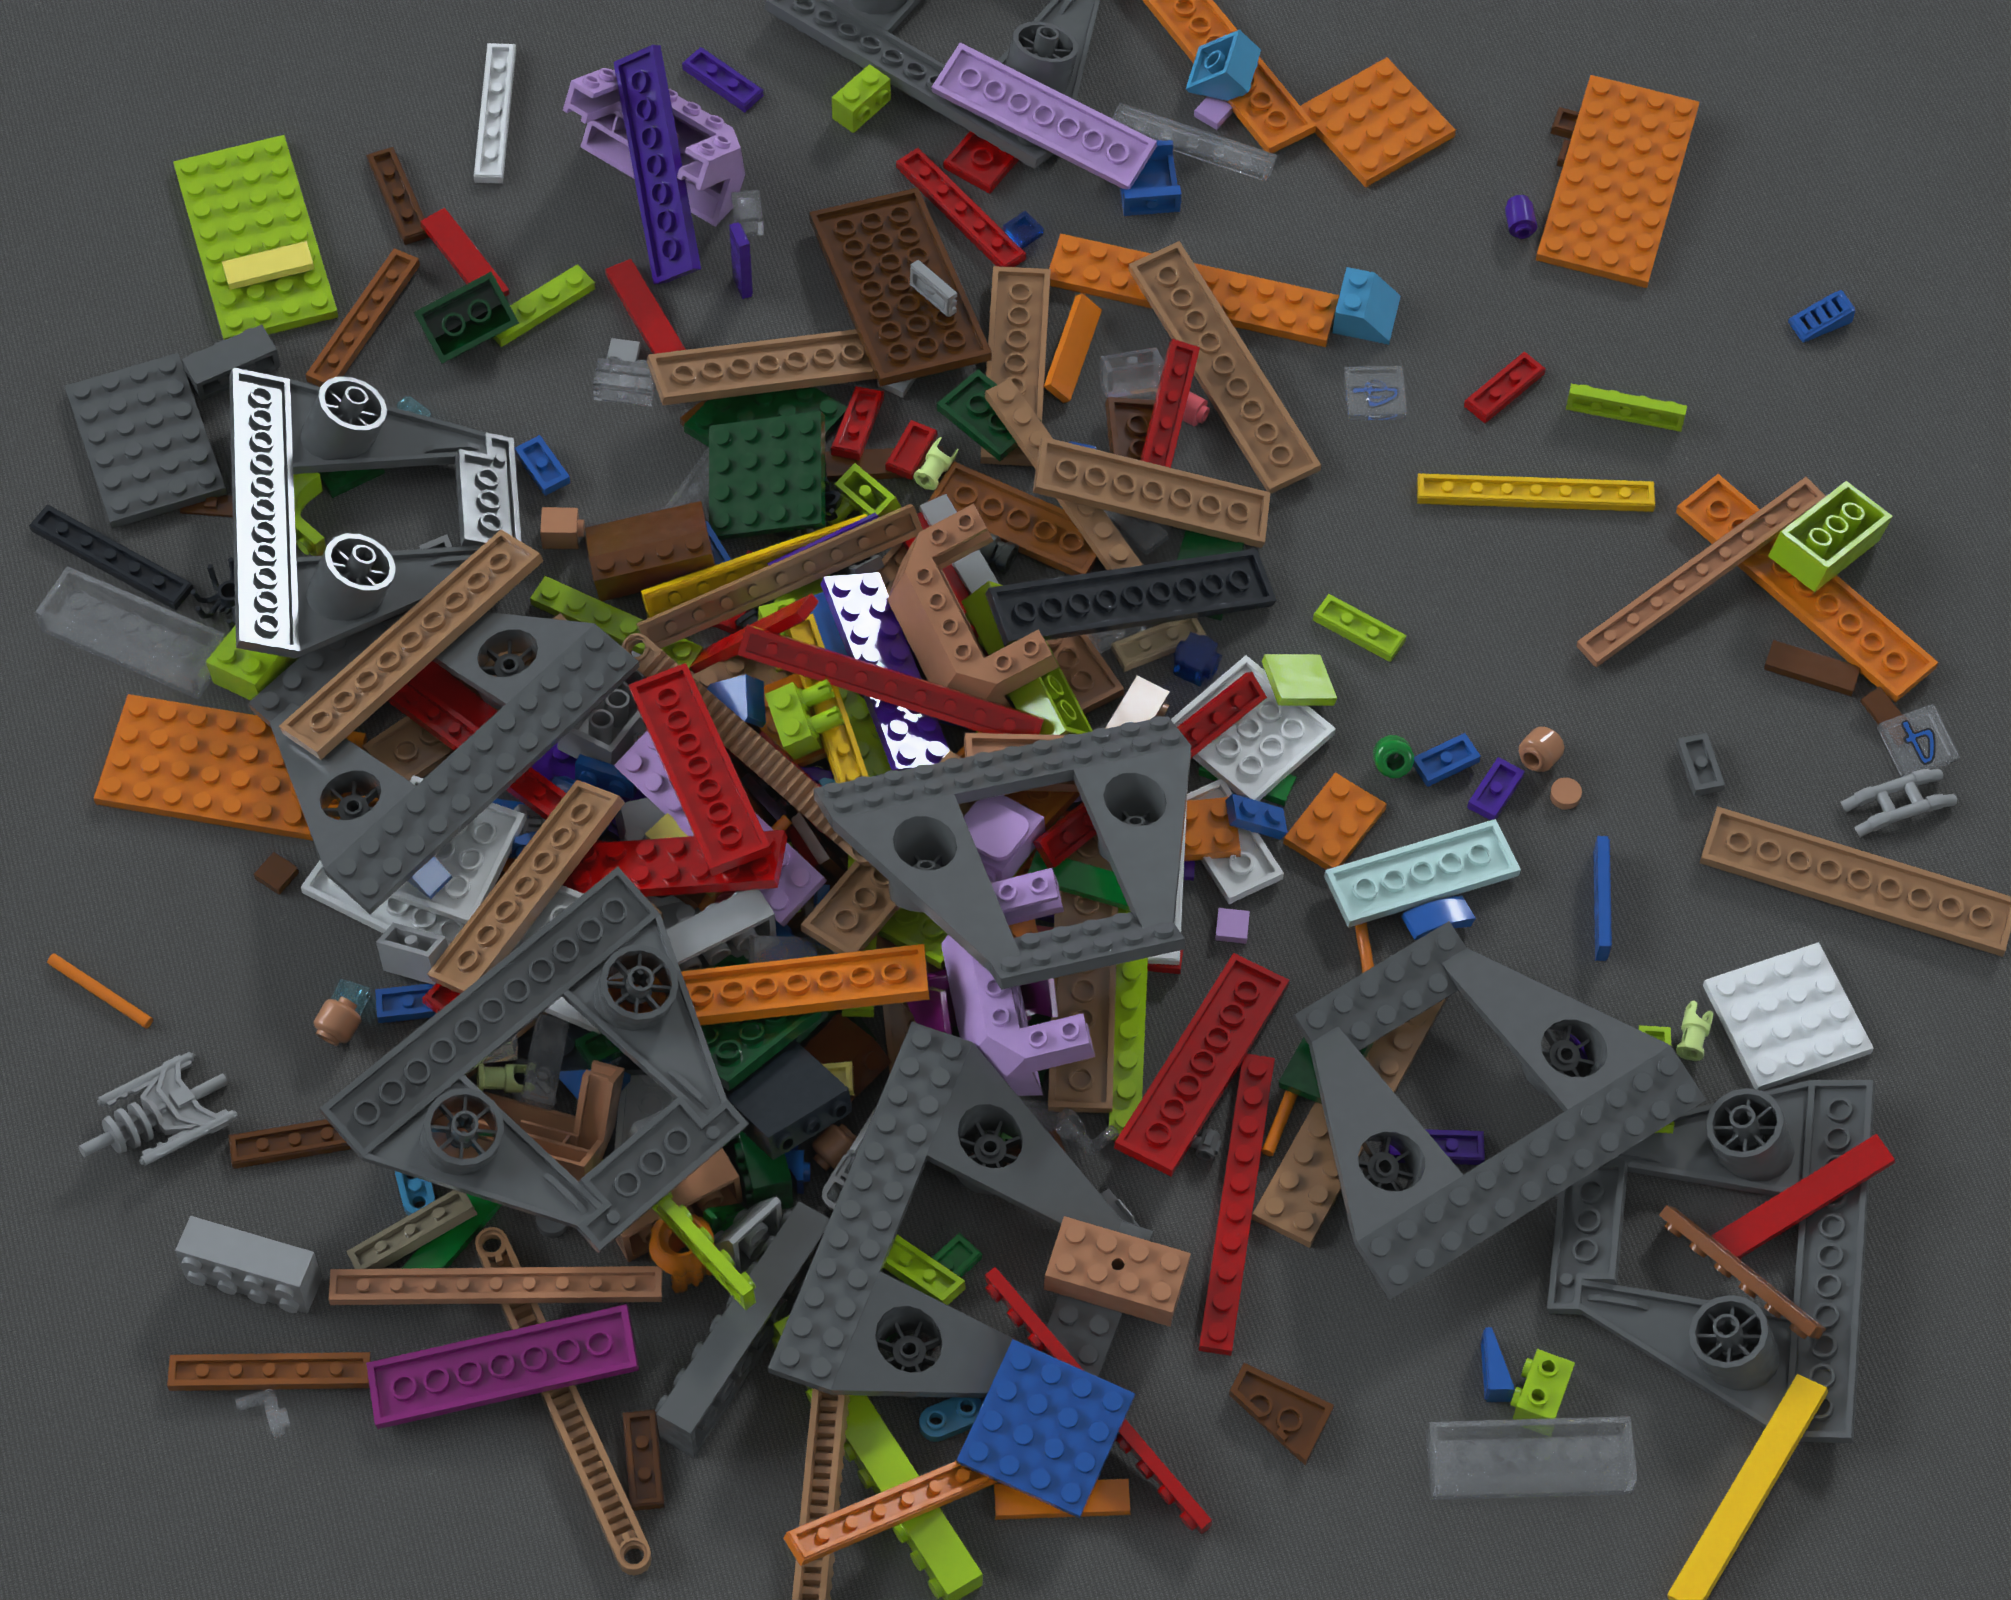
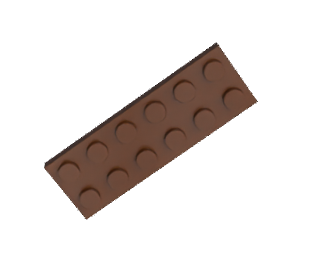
[928,461,1099,576]

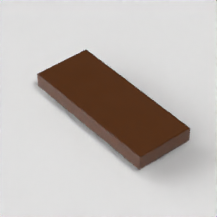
[180,495,233,517]
[1860,687,1916,748]

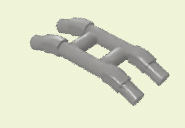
[1841,769,1957,838]

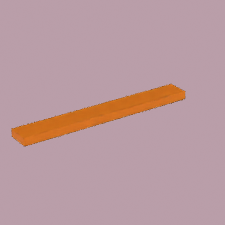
[783,1461,998,1566]

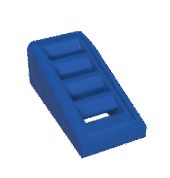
[1788,290,1855,343]
[1480,1327,1515,1402]

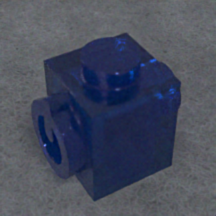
[1173,632,1222,687]

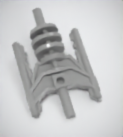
[79,1052,238,1166]

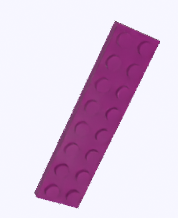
[366,1304,639,1429]

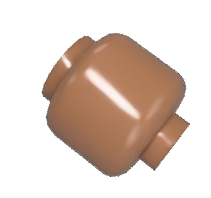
[1519,727,1564,772]
[313,996,361,1046]
[812,1123,857,1171]

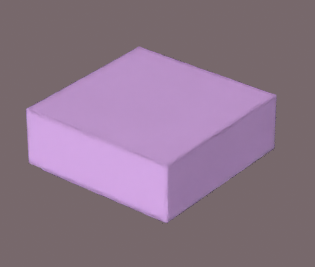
[1194,96,1233,130]
[1215,908,1250,944]

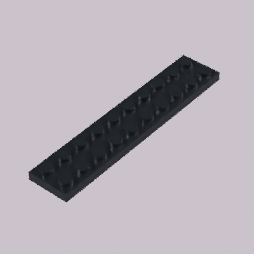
[985,549,1277,647]

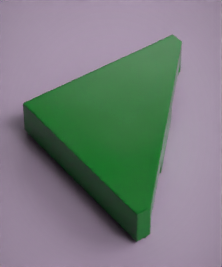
[702,1203,745,1235]

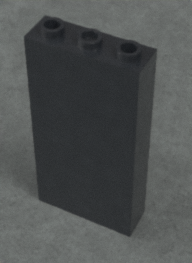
[723,1039,853,1160]

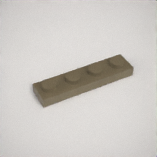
[346,1190,477,1269]

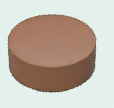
[1550,778,1582,810]

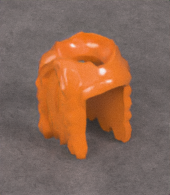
[649,1214,715,1293]

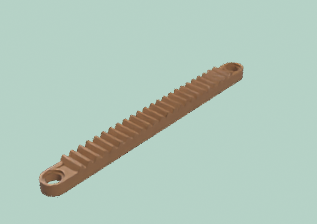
[622,633,872,867]
[475,1227,652,1575]
[792,1388,850,1600]

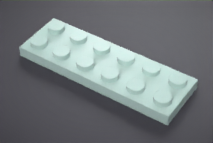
[1324,819,1521,928]

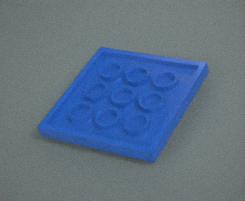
[956,1339,1135,1518]

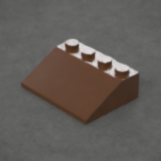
[585,501,715,601]

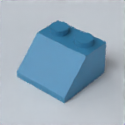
[1186,29,1261,101]
[1332,267,1401,345]

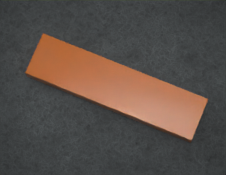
[1043,293,1102,403]
[994,1479,1130,1520]

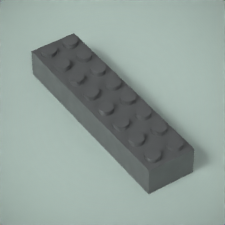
[655,1202,830,1458]

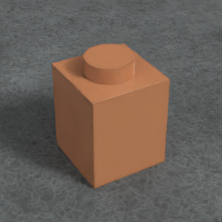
[540,507,585,549]

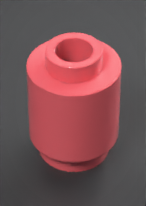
[1182,391,1210,426]

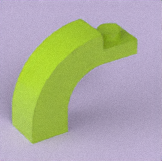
[293,473,326,556]

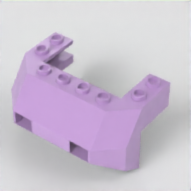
[562,68,745,227]
[941,868,1095,1096]

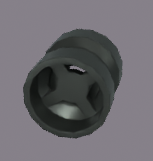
[980,533,1019,572]

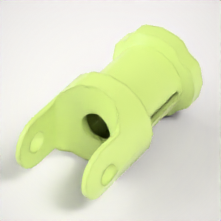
[913,437,959,490]
[1676,1001,1713,1061]
[477,1063,535,1093]

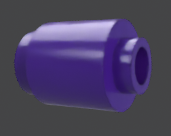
[1505,195,1537,239]

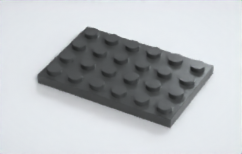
[65,353,227,529]

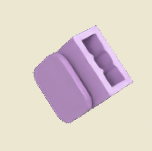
[964,795,1045,883]

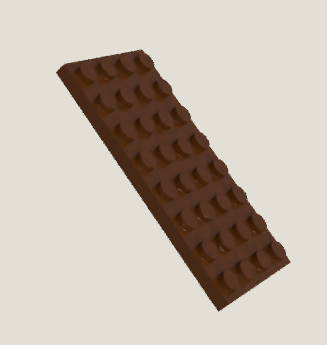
[809,188,992,387]

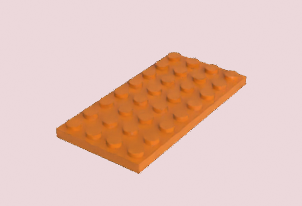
[1536,75,1700,288]
[94,694,367,841]

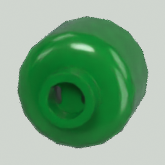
[1373,735,1414,778]

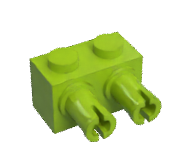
[825,463,902,525]
[765,679,844,760]

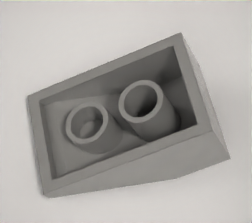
[714,1197,782,1274]

